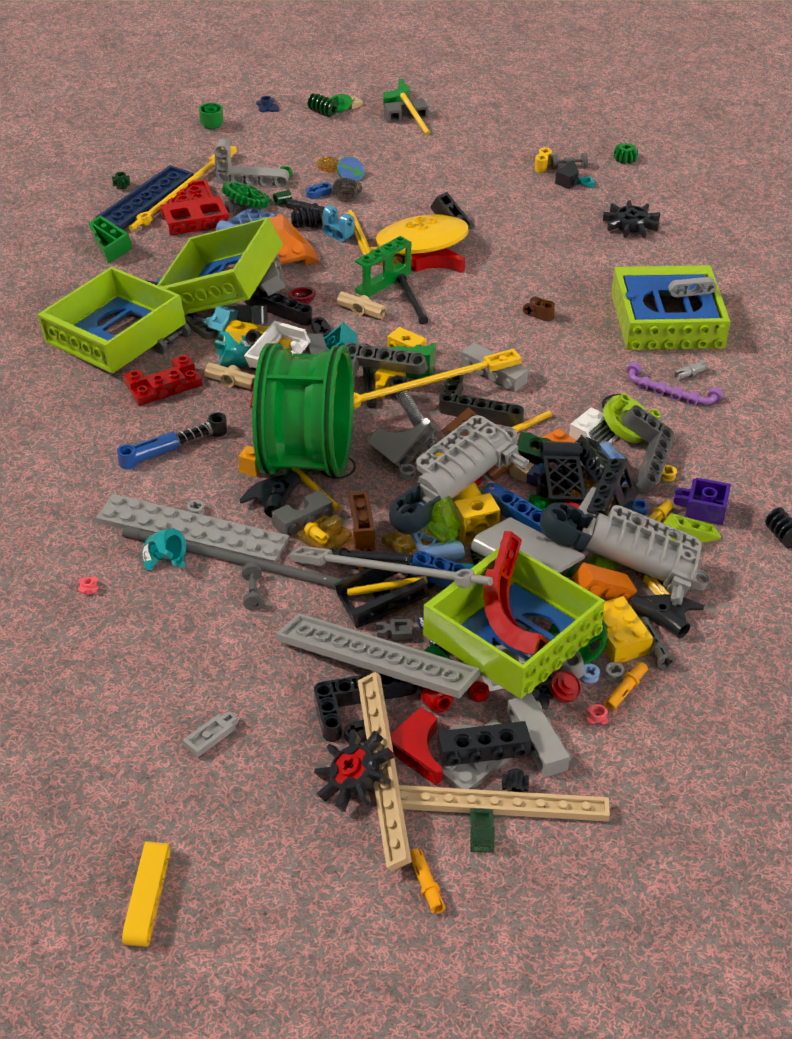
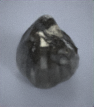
[332,177,362,202]

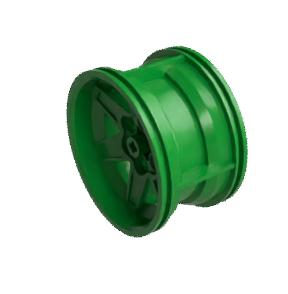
[252,343,354,477]

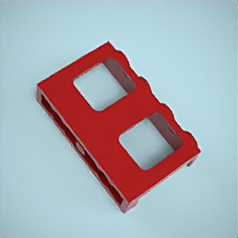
[161,195,229,236]

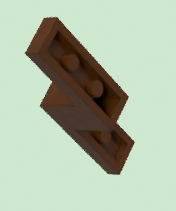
[349,491,376,572]

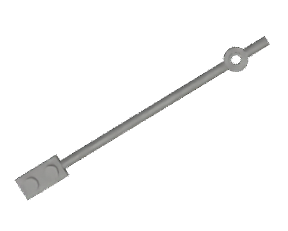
[290,546,493,588]

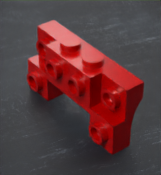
[123,355,203,406]

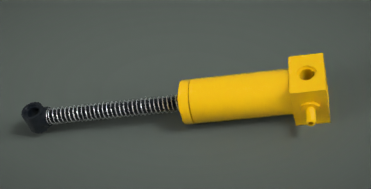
[390,375,500,546]

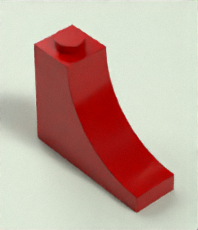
[411,248,465,273]
[390,707,443,786]

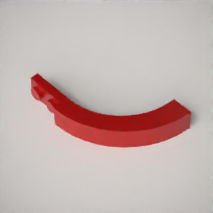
[483,531,550,658]

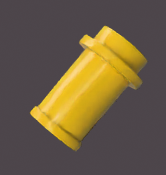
[304,522,329,545]

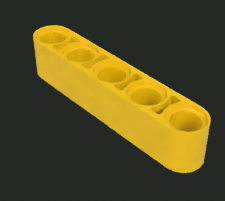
[122,841,170,947]

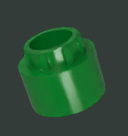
[199,103,224,130]

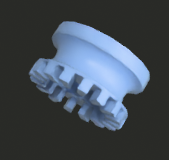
[581,664,600,684]

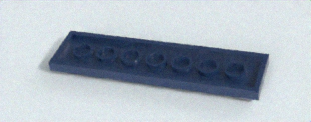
[96,165,194,229]

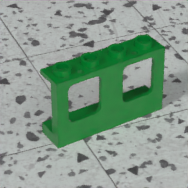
[355,236,412,297]

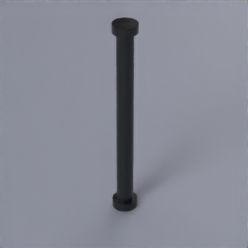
[397,274,429,324]

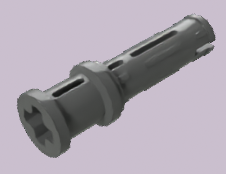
[640,617,676,670]

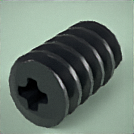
[291,208,322,228]
[765,507,792,549]

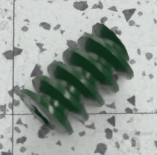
[307,93,338,117]

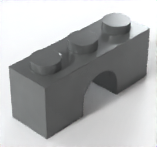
[384,99,428,123]
[272,490,333,536]

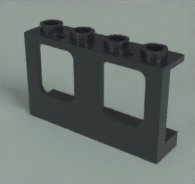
[587,458,638,519]
[334,552,430,628]

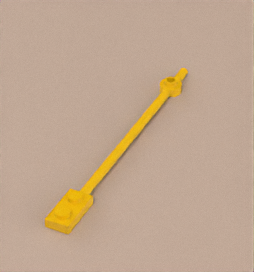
[129,146,237,232]
[354,349,522,409]

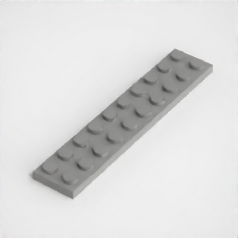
[96,494,289,563]
[276,613,480,698]

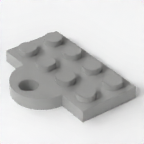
[437,718,512,789]

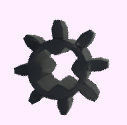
[502,768,529,792]

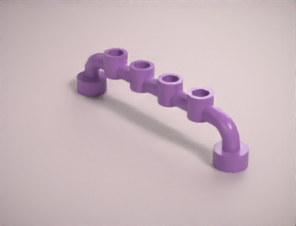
[627,362,723,406]

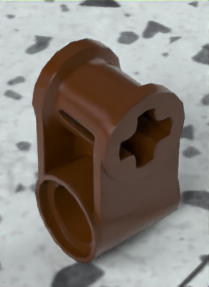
[523,296,555,321]

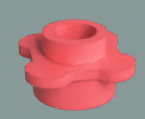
[78,577,98,595]
[587,704,609,725]

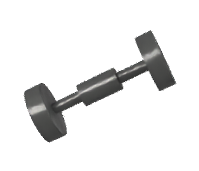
[551,153,588,169]
[152,323,191,354]
[242,563,264,610]

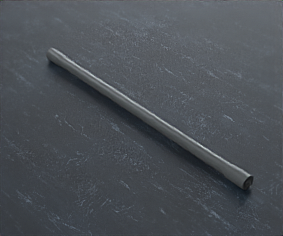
[122,525,343,589]

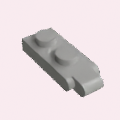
[183,711,239,758]

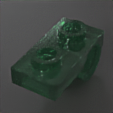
[470,808,495,853]

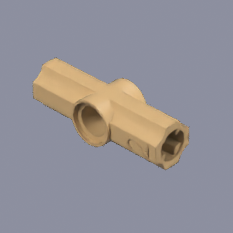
[337,292,386,319]
[204,362,255,390]

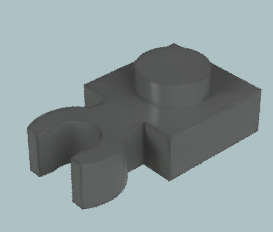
[376,619,412,640]

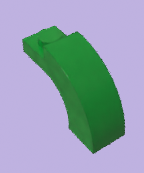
[383,79,410,105]

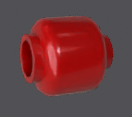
[421,688,453,713]

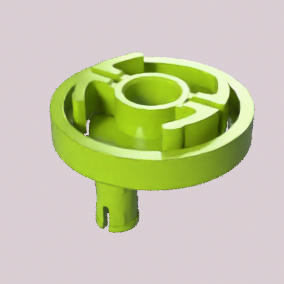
[603,393,661,443]

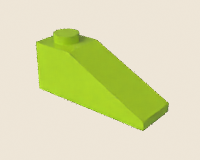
[663,513,721,545]

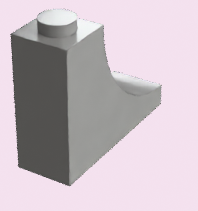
[368,418,438,468]

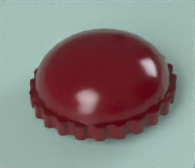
[288,287,316,304]

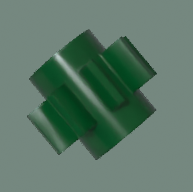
[112,172,130,189]

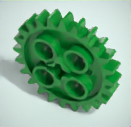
[222,181,270,209]

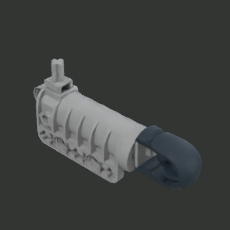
[389,415,529,534]
[540,503,710,606]

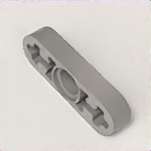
[668,277,717,297]

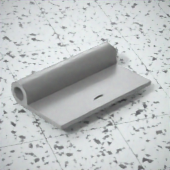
[471,517,585,573]

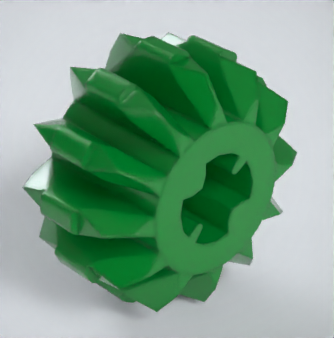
[614,143,638,164]

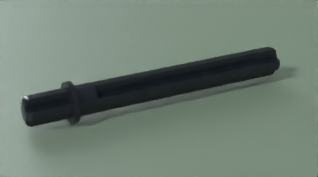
[362,344,377,408]
[331,548,413,565]

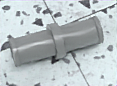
[673,360,708,380]

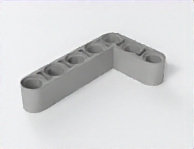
[214,139,289,187]

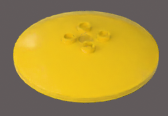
[376,214,469,254]

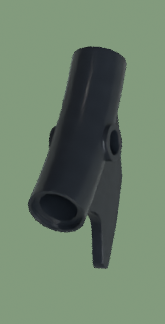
[240,470,301,518]
[631,594,704,638]

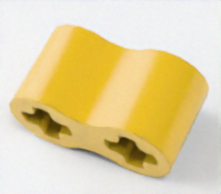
[534,147,552,173]

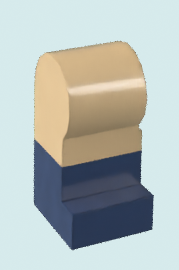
[509,463,544,487]

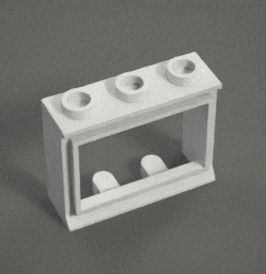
[244,321,311,368]

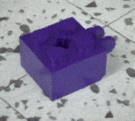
[673,477,731,525]

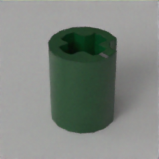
[273,190,292,206]

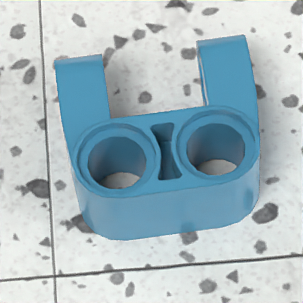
[323,205,355,242]

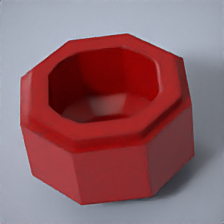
[468,681,489,702]

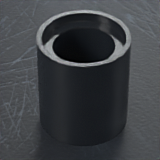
[245,329,262,346]

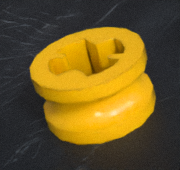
[661,465,677,482]

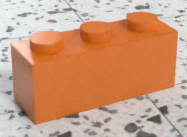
[572,562,637,602]

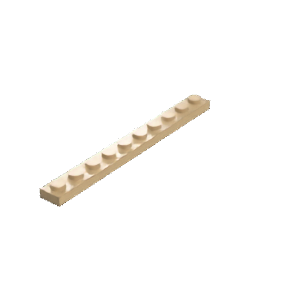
[358,672,412,871]
[399,785,610,821]

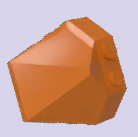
[270,215,319,265]

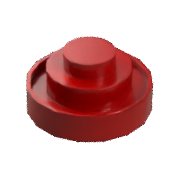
[549,671,581,703]

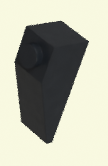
[430,192,474,230]

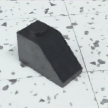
[555,160,579,190]

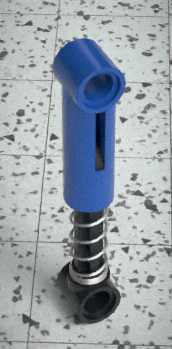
[117,412,227,469]

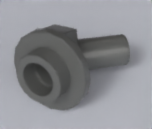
[225,198,245,213]

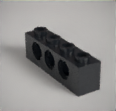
[575,434,626,485]
[437,721,531,766]

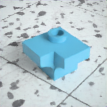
[205,306,238,331]

